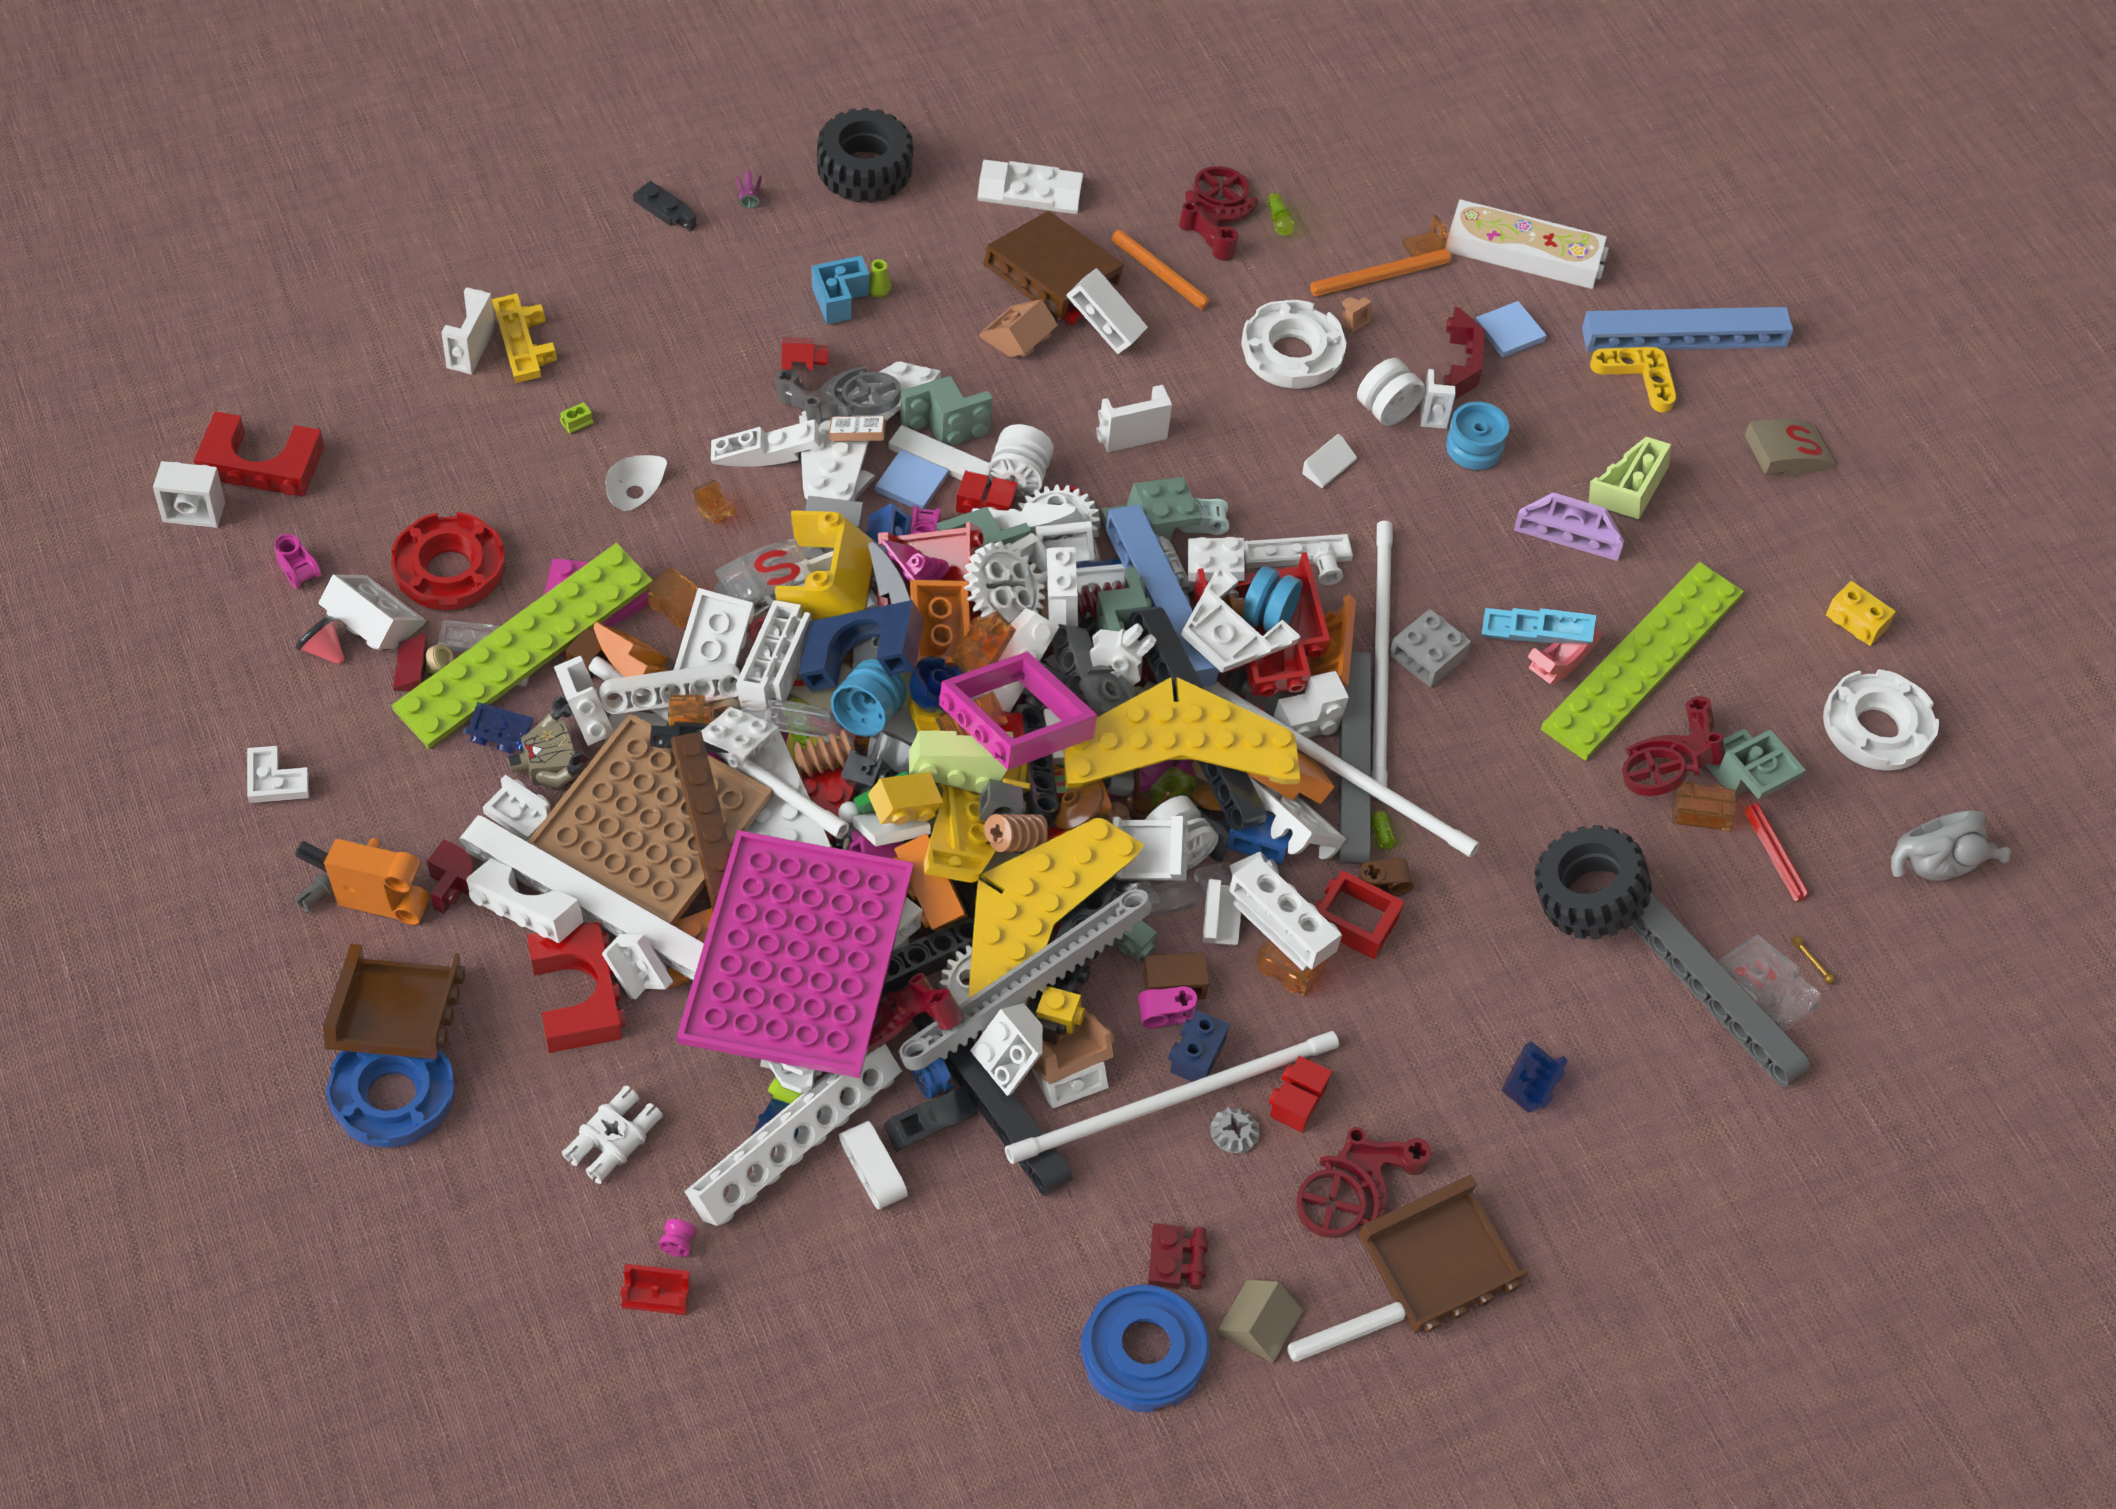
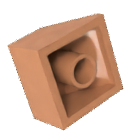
[979,299,1058,357]

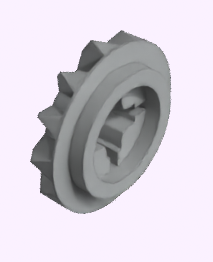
[1210,1107,1259,1153]

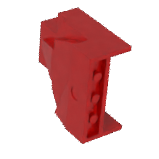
[1192,552,1330,697]

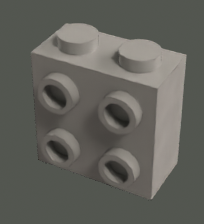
[1389,609,1472,688]

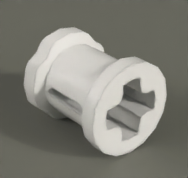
[1313,549,1343,586]

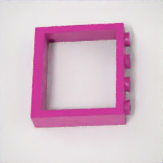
[939,651,1097,770]

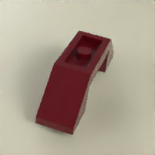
[1442,307,1485,400]

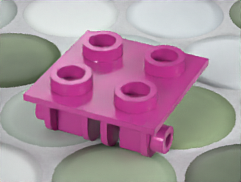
[882,539,949,581]

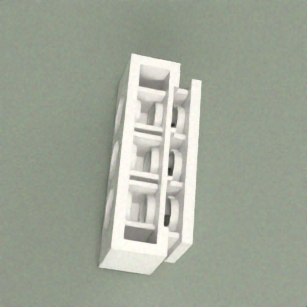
[736,600,811,712]
[1229,857,1342,971]

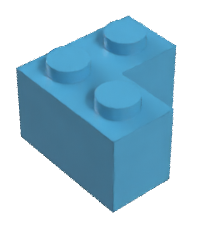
[812,255,869,324]

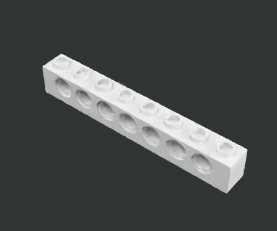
[684,1044,902,1226]

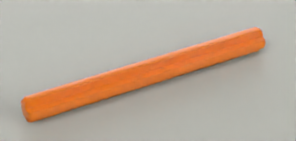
[1310,248,1451,297]

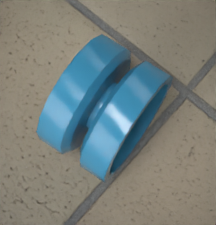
[1446,402,1510,470]
[1242,565,1303,633]

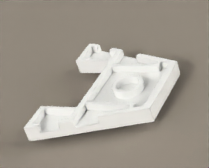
[1181,564,1301,673]

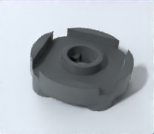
[1079,665,1135,717]

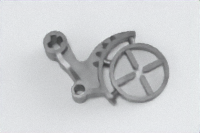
[775,366,901,426]

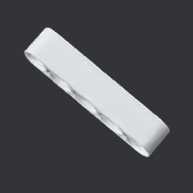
[599,663,740,714]

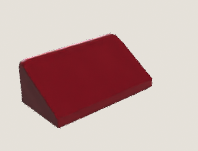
[393,634,428,691]

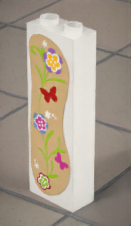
[1446,199,1609,289]

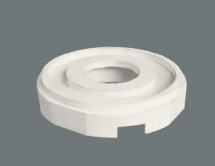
[1241,300,1346,389]
[1823,670,1939,770]

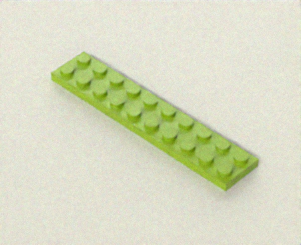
[392,543,653,749]
[1540,562,1744,761]

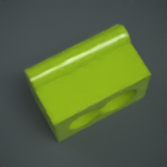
[560,402,594,434]

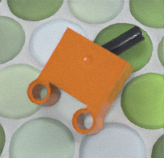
[295,838,430,925]

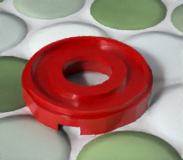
[391,512,505,610]

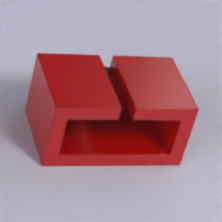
[956,470,1018,514]
[1268,1056,1332,1133]

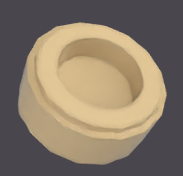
[426,644,454,674]

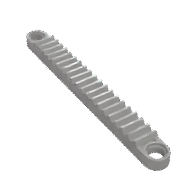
[899,889,1152,1070]

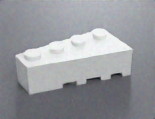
[965,608,1059,723]

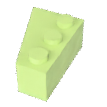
[1589,437,1671,519]
[909,731,1013,793]

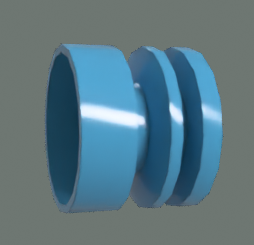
[831,659,907,737]

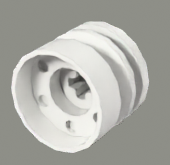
[988,424,1054,497]
[1145,796,1218,870]

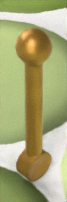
[1791,935,1836,985]

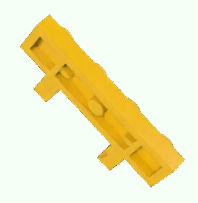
[492,293,557,383]

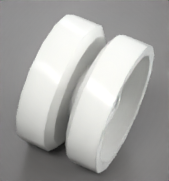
[1357,358,1425,426]

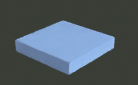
[1475,301,1547,358]
[875,450,949,509]

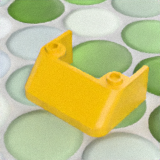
[775,510,874,621]

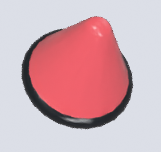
[296,616,344,664]

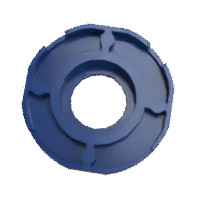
[326,1050,455,1147]
[1080,1285,1210,1412]

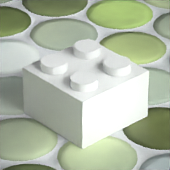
[153,461,225,528]

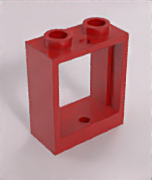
[1314,870,1405,960]

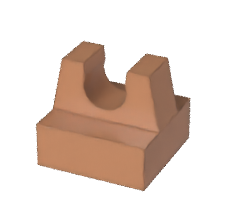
[1342,297,1371,333]

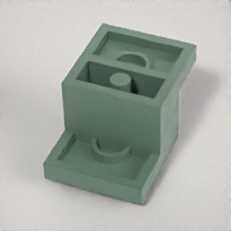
[900,375,993,446]
[1100,477,1202,556]
[936,507,1031,546]
[1095,567,1152,669]
[1705,728,1806,800]

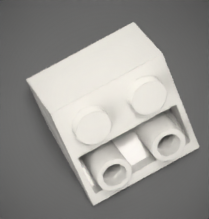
[970,1003,1042,1096]

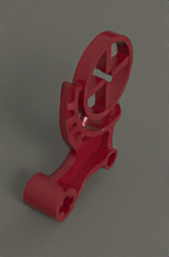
[1179,166,1259,261]
[1622,696,1725,796]
[866,973,964,1055]
[1296,1127,1431,1238]

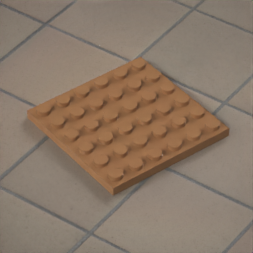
[527,713,774,926]

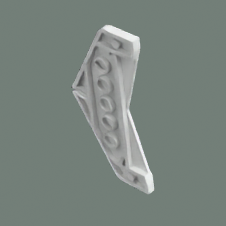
[799,362,942,501]

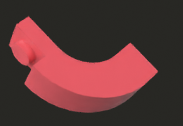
[1528,628,1603,684]

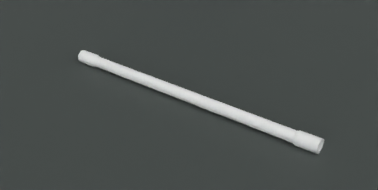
[1370,521,1393,798]
[589,656,849,839]
[1204,681,1480,858]
[1005,1031,1339,1164]

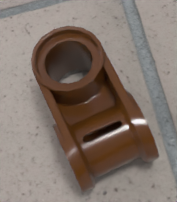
[1358,857,1414,896]

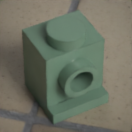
[1110,920,1157,962]

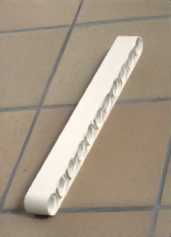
[459,815,704,980]

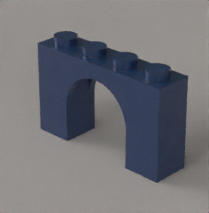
[798,600,924,692]

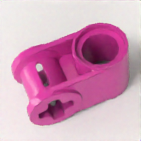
[911,505,941,534]
[274,534,321,589]
[1137,986,1197,1029]

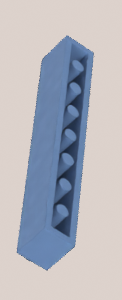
[1582,307,1793,352]
[1105,504,1220,687]

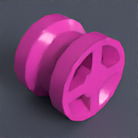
[659,1219,696,1257]

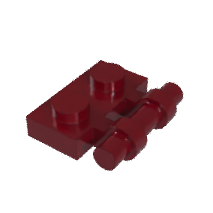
[1148,1223,1209,1290]

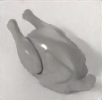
[1891,810,2011,882]

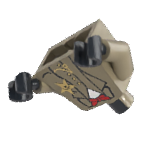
[507,696,588,789]

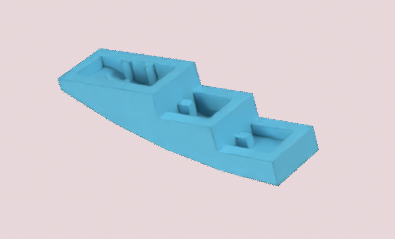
[1482,608,1596,643]

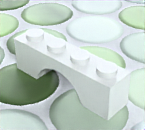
[466,858,584,943]

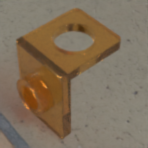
[1402,215,1447,257]

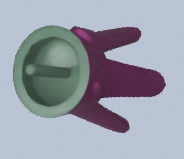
[735,170,762,208]

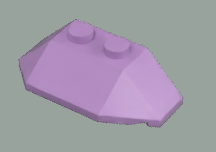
[1514,492,1624,561]

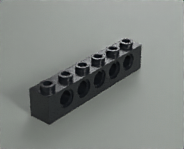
[1027,878,1122,1045]

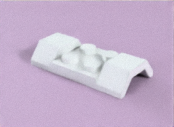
[977,160,1083,214]

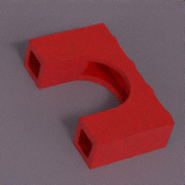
[194,411,324,497]
[527,921,626,1053]

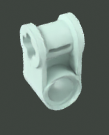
[1178,498,1229,535]

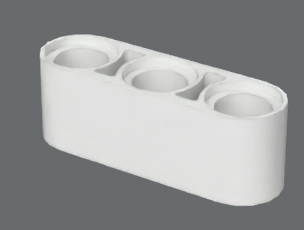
[839,1121,908,1210]

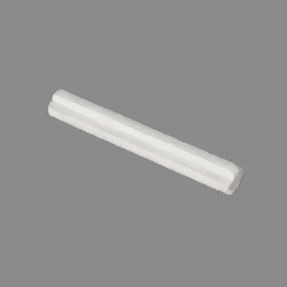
[1287,1302,1406,1362]

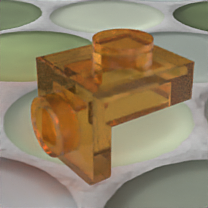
[693,480,736,524]

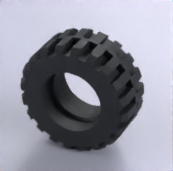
[817,108,913,203]
[1534,825,1652,940]

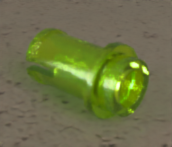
[1370,811,1397,850]

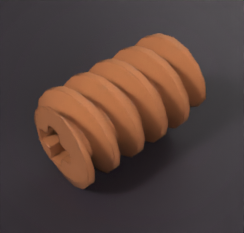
[794,730,855,778]
[983,814,1048,852]

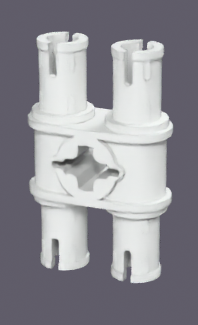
[562,1086,663,1184]

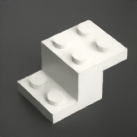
[1188,537,1244,591]

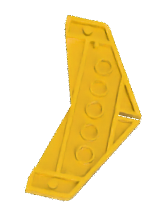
[1063,677,1300,788]
[908,693,996,882]
[968,818,1144,1026]

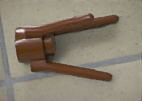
[1127,769,1171,820]

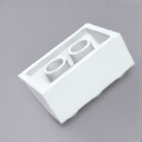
[319,574,426,651]

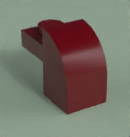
[427,839,474,914]

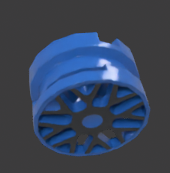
[912,1057,953,1100]

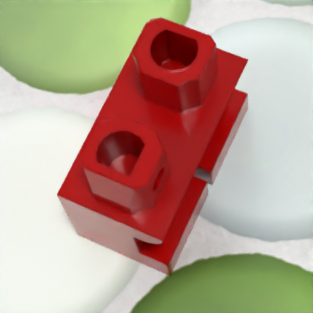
[781,337,829,370]

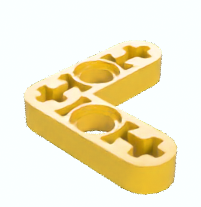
[1590,347,1676,413]

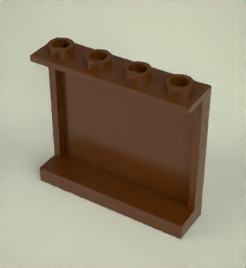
[983,210,1124,320]
[323,944,466,1059]
[1358,1174,1528,1334]

